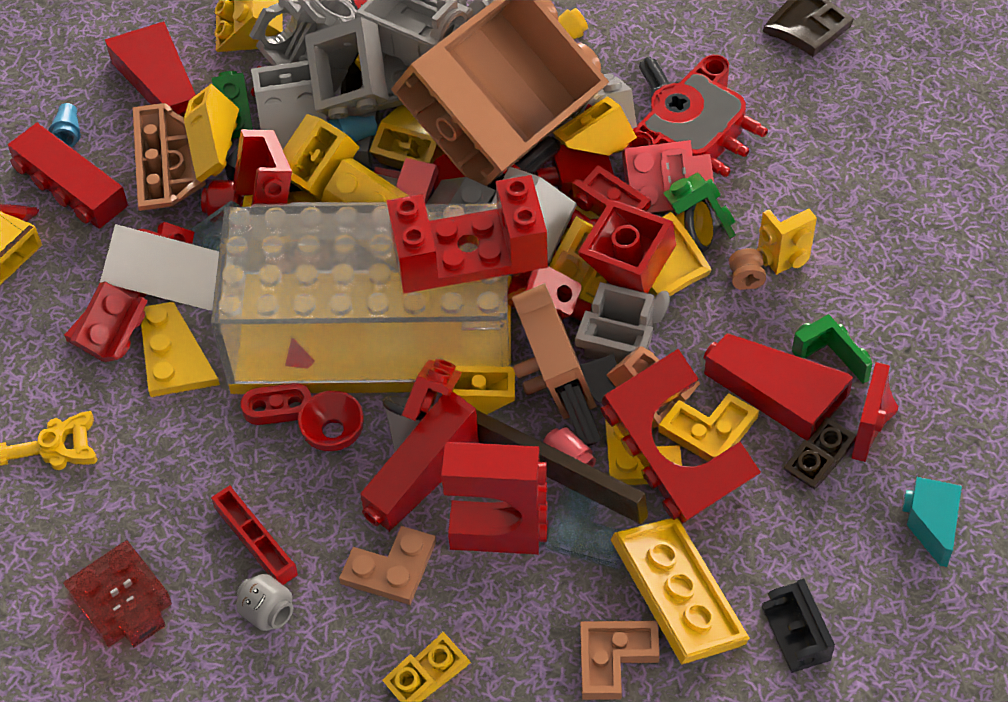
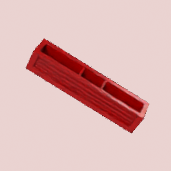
[211,485,298,585]

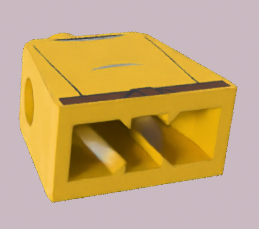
[0,212,42,285]

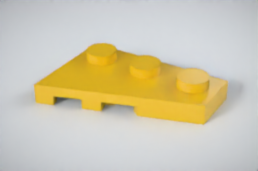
[141,302,220,397]

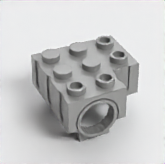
[249,0,358,94]
[354,0,473,64]

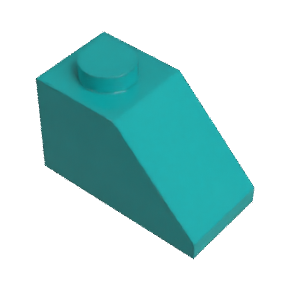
[902,477,962,567]

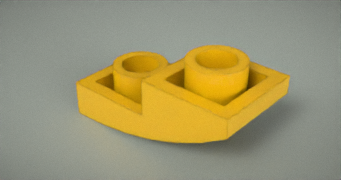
[382,632,471,702]

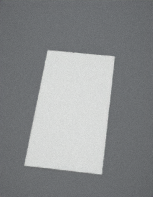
[100,224,230,310]

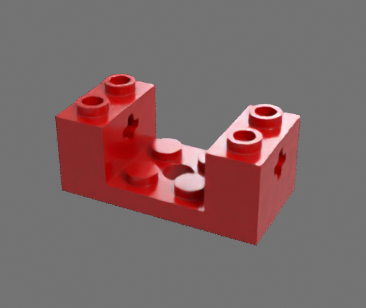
[386,175,548,294]

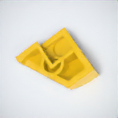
[549,216,607,304]

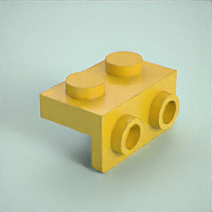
[757,209,817,275]

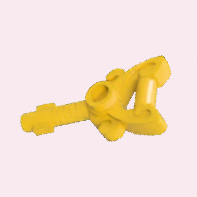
[0,411,98,470]

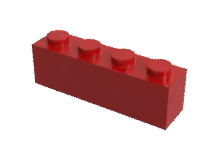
[7,122,129,229]

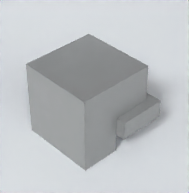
[575,282,654,364]

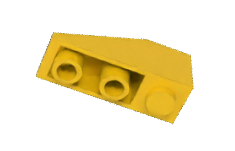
[184,84,239,182]

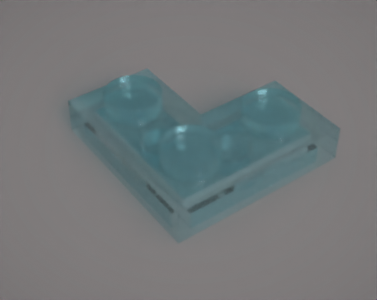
[545,487,622,569]

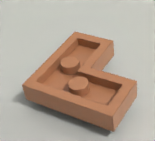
[339,526,437,605]
[580,621,660,700]

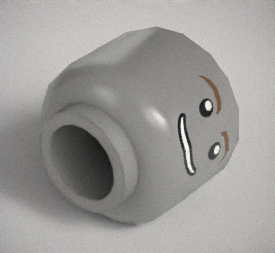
[236,574,294,631]

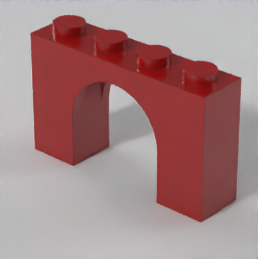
[601,349,761,524]
[441,442,548,555]

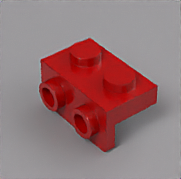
[572,165,651,217]

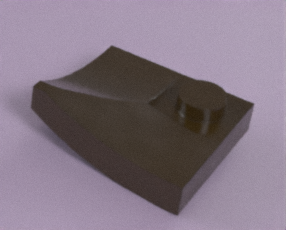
[763,0,854,57]

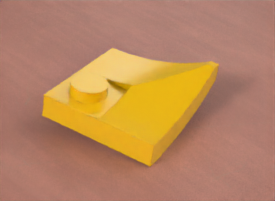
[649,212,712,298]

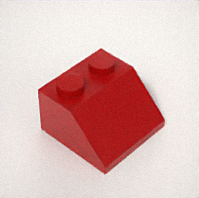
[578,199,676,294]

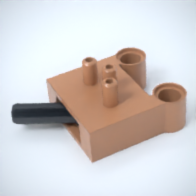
[512,283,601,446]

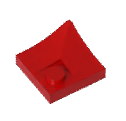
[851,362,899,462]

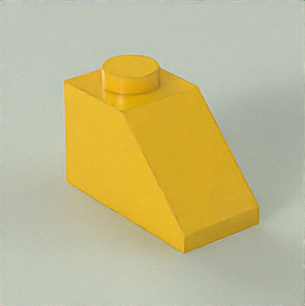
[553,96,637,156]
[442,365,515,415]

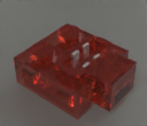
[63,540,172,648]

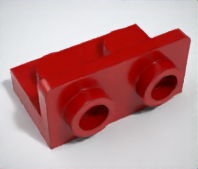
[70,281,147,362]
[401,358,462,421]

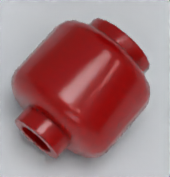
[201,180,248,223]

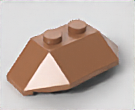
[133,103,206,211]

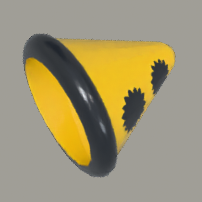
[673,199,714,252]

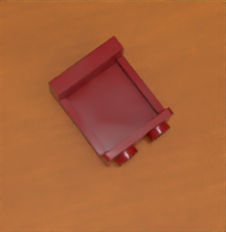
[233,130,292,230]

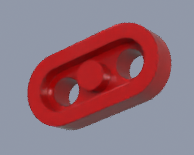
[240,383,312,425]

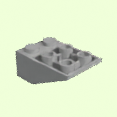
[251,60,327,150]

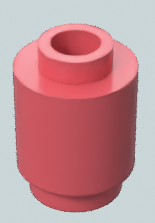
[543,427,596,467]

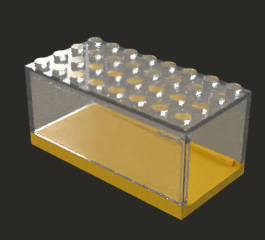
[211,203,511,394]

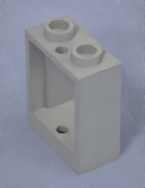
[305,17,389,119]

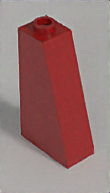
[105,21,196,118]
[704,333,853,441]
[360,391,479,532]

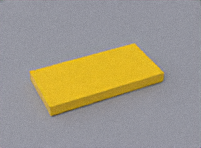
[611,518,750,665]

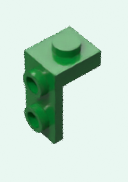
[211,71,253,139]
[663,172,736,239]
[792,314,872,384]

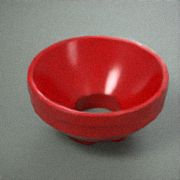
[298,390,364,451]

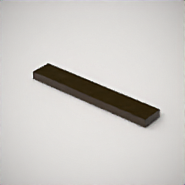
[476,409,649,525]

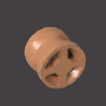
[729,248,766,290]

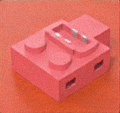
[622,140,714,214]

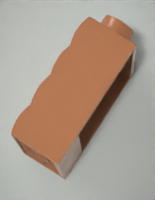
[391,0,609,186]

